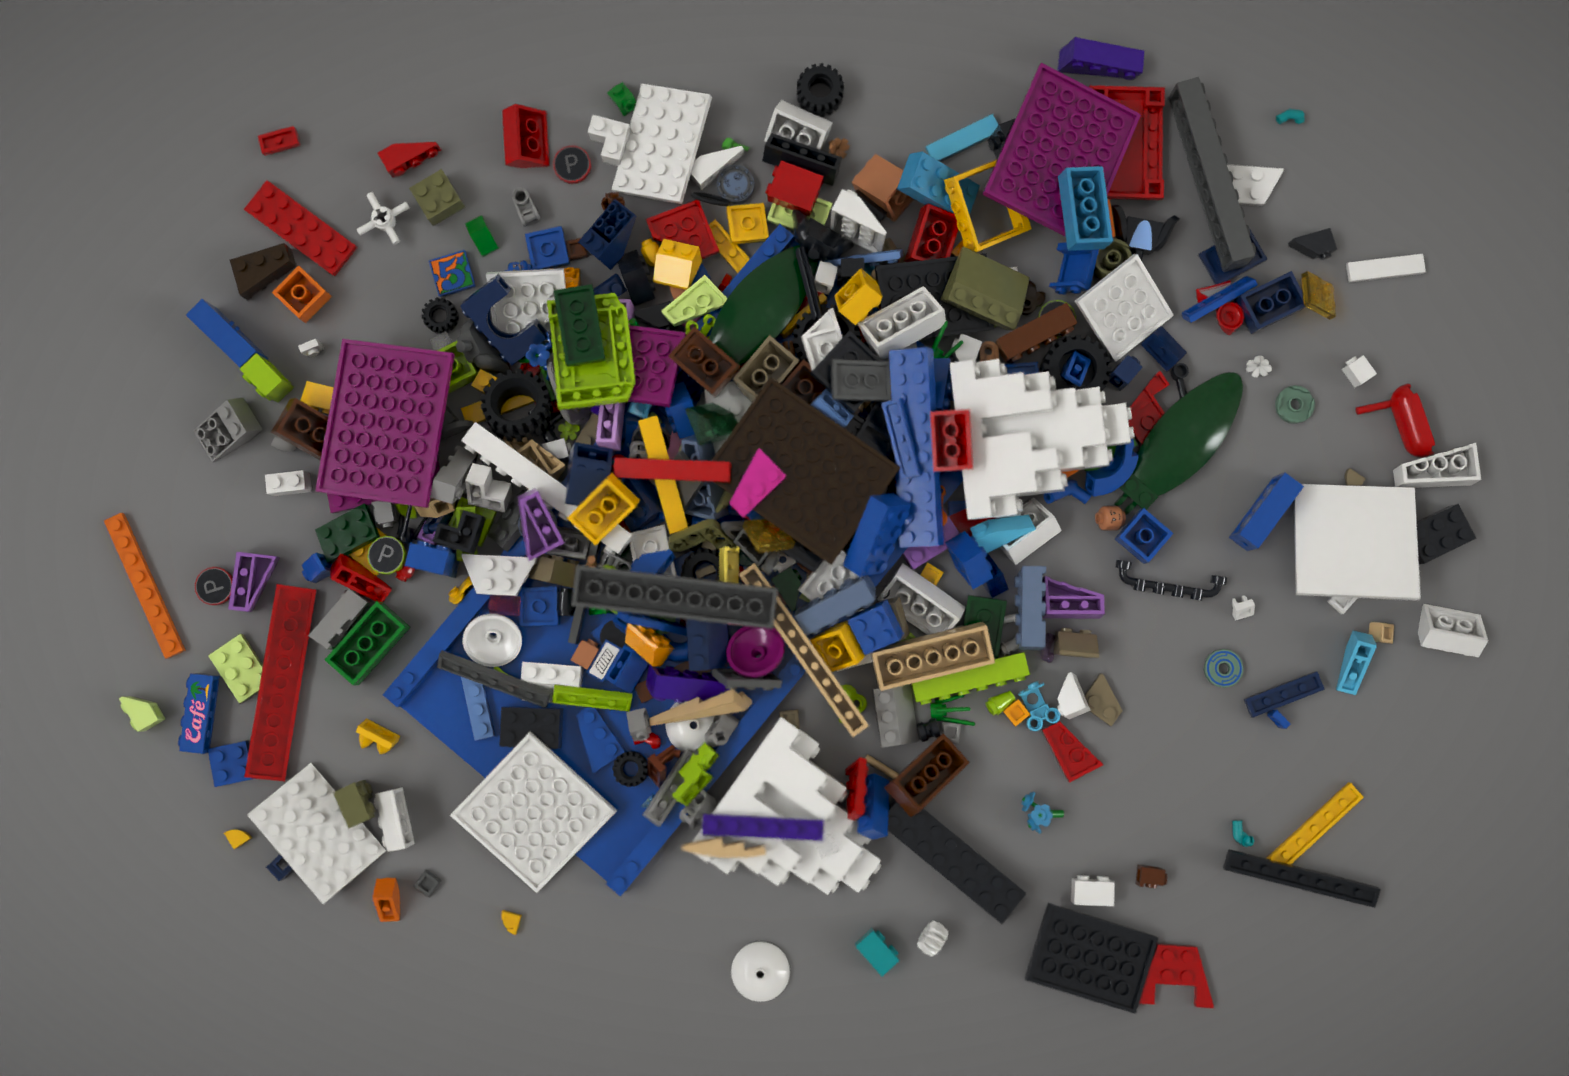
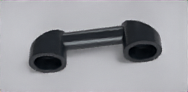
[1171,363,1189,398]

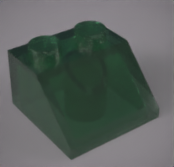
[685,403,738,446]

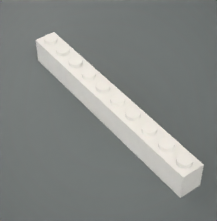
[461,422,634,555]

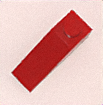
[330,553,392,602]

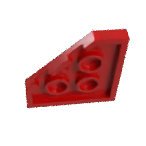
[646,200,719,259]

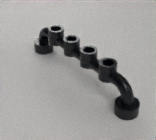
[1115,560,1227,601]

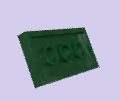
[553,284,606,367]

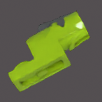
[672,742,719,807]

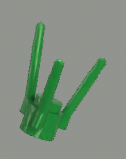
[931,321,963,358]
[930,695,975,726]

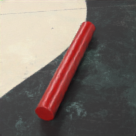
[1356,400,1391,415]

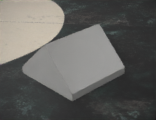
[547,526,591,561]

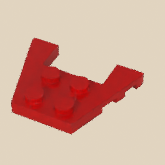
[1128,371,1170,446]
[1139,944,1214,1008]

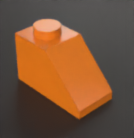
[372,878,400,922]

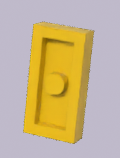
[356,718,400,754]

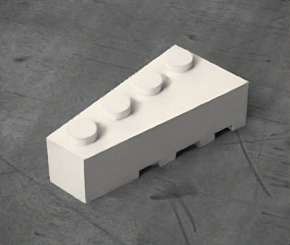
[1393,443,1481,488]

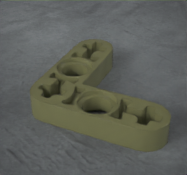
[669,519,740,554]

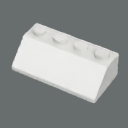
[858,286,946,360]
[877,563,966,635]

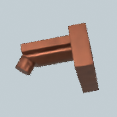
[648,745,681,789]

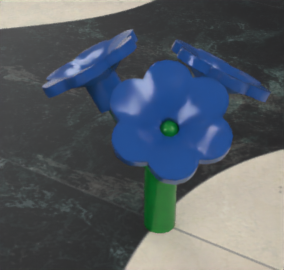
[518,331,552,381]

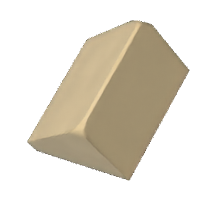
[1369,622,1394,644]

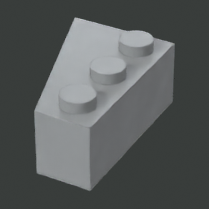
[430,445,478,504]
[308,589,372,650]

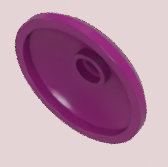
[726,626,785,678]

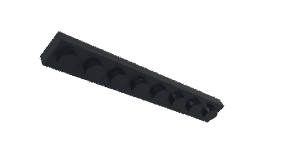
[1223,849,1381,908]

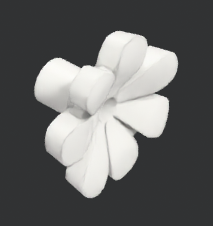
[1246,356,1272,377]

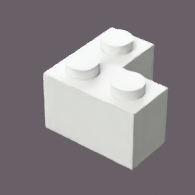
[588,115,631,166]
[465,463,512,513]

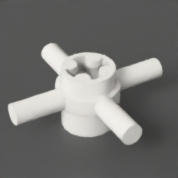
[356,192,410,245]

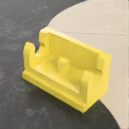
[719,547,740,583]

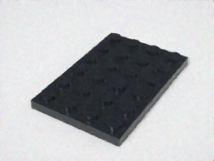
[874,253,994,339]
[1024,903,1158,1014]

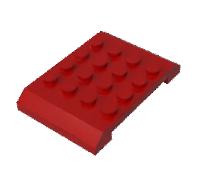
[1089,85,1165,200]

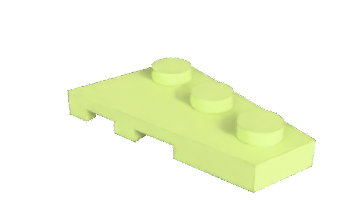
[661,275,728,327]

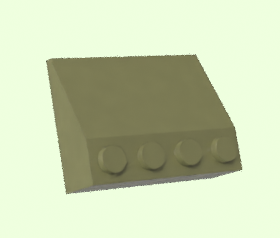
[941,246,1030,330]

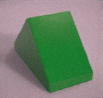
[465,215,499,257]

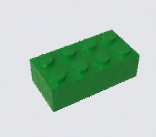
[325,601,411,686]

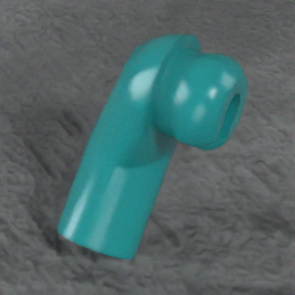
[1275,109,1305,124]
[1232,820,1254,847]

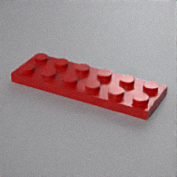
[244,180,357,277]

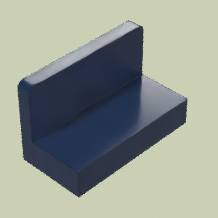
[1141,326,1187,372]

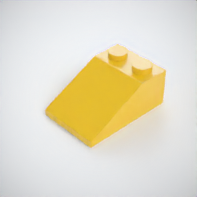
[567,472,640,546]

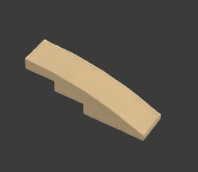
[682,836,766,858]

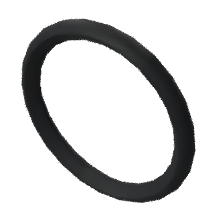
[691,192,731,206]

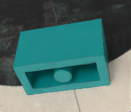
[855,928,899,976]

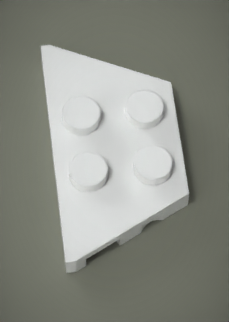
[1227,165,1284,206]
[801,308,843,371]
[462,554,538,596]

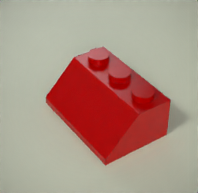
[502,104,549,168]
[930,409,973,472]

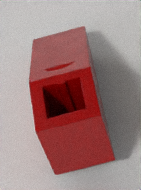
[377,142,441,178]

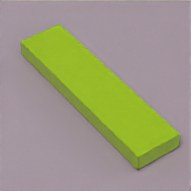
[552,685,633,712]

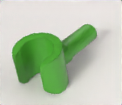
[722,138,749,152]

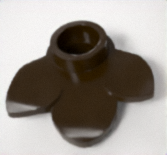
[1022,280,1046,315]

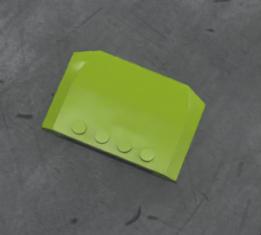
[547,293,636,410]

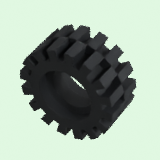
[421,297,459,334]
[612,751,648,787]

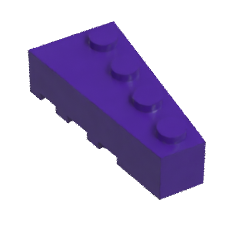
[1058,37,1144,80]
[646,664,731,703]

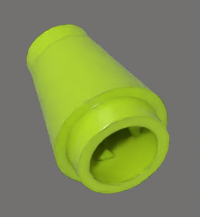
[985,691,1016,716]

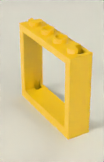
[944,159,1032,252]

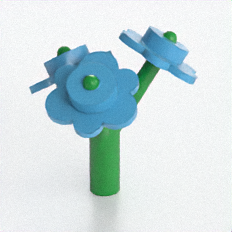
[1021,792,1064,834]

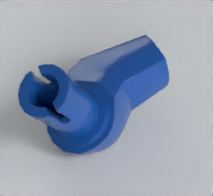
[1043,479,1091,504]

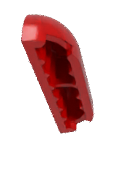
[1390,383,1435,458]

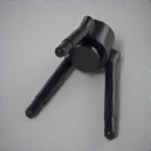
[397,505,428,544]

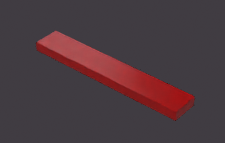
[614,458,731,482]

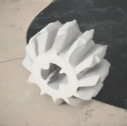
[917,921,948,957]

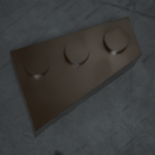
[230,243,297,301]

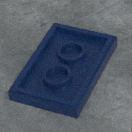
[1198,230,1267,285]

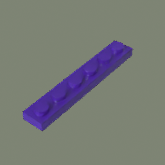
[702,814,824,841]

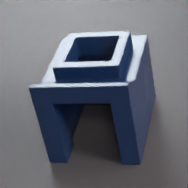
[266,854,294,881]

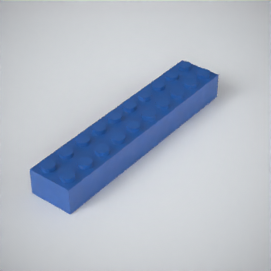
[889,347,944,548]

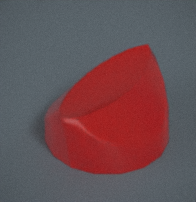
[1216,302,1244,336]

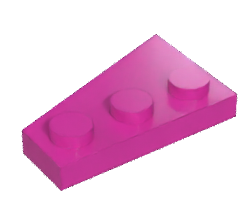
[730,448,787,518]

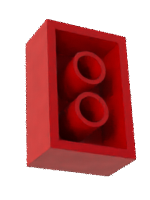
[904,204,958,262]

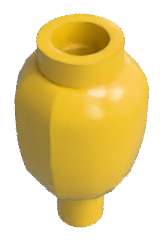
[641,238,659,268]

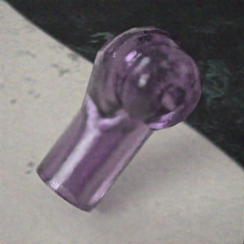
[1041,633,1055,663]

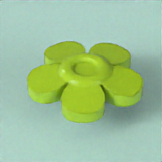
[558,421,580,441]

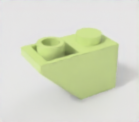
[119,696,165,732]

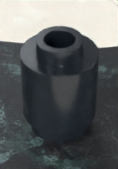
[556,588,576,616]

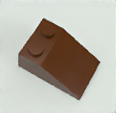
[668,327,741,398]

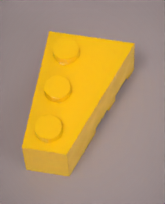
[300,381,334,415]

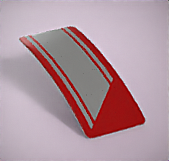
[1196,281,1231,303]

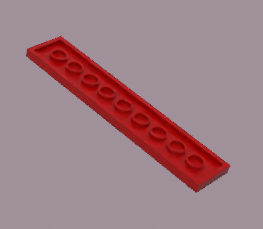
[244,584,316,781]

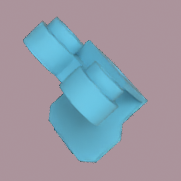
[1018,681,1061,731]

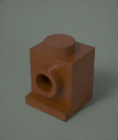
[1135,865,1167,888]

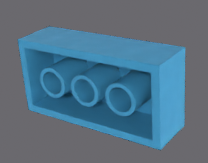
[897,151,980,215]
[1058,166,1113,251]

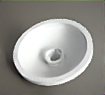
[463,614,522,667]
[665,701,718,753]
[731,941,790,1002]

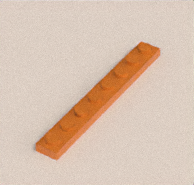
[104,513,186,659]

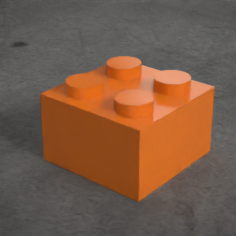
[272,265,332,323]

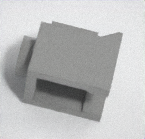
[371,501,399,529]
[626,708,652,741]

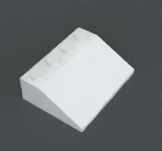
[830,189,886,253]

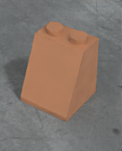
[851,154,913,222]

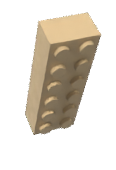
[871,622,995,691]

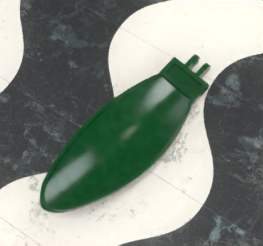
[709,245,818,366]
[1115,372,1243,515]

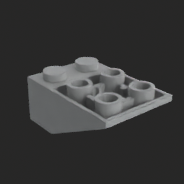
[193,398,262,462]

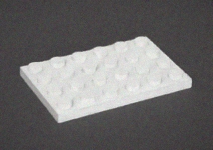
[612,84,712,204]
[247,763,386,904]

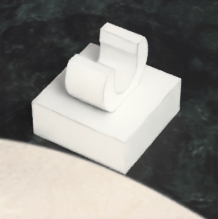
[1232,595,1255,621]

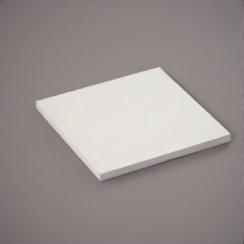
[1294,484,1420,600]
[450,732,617,893]

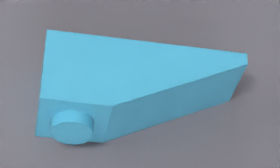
[970,515,1036,553]
[1336,630,1377,695]

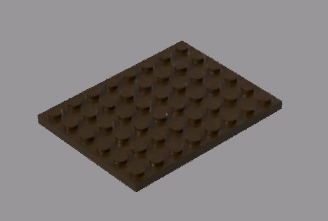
[711,377,900,565]

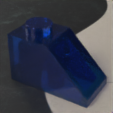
[983,553,1009,598]

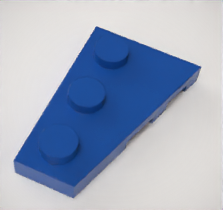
[576,707,626,774]

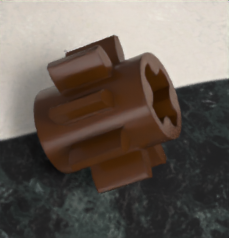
[601,192,625,211]

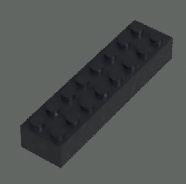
[888,800,1027,924]

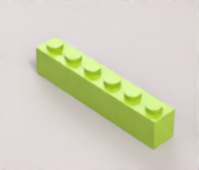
[911,652,1030,705]

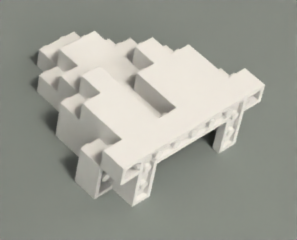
[950,359,1134,520]
[692,717,881,895]

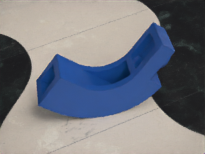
[1085,439,1139,497]

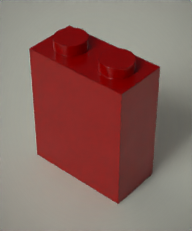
[765,161,824,216]

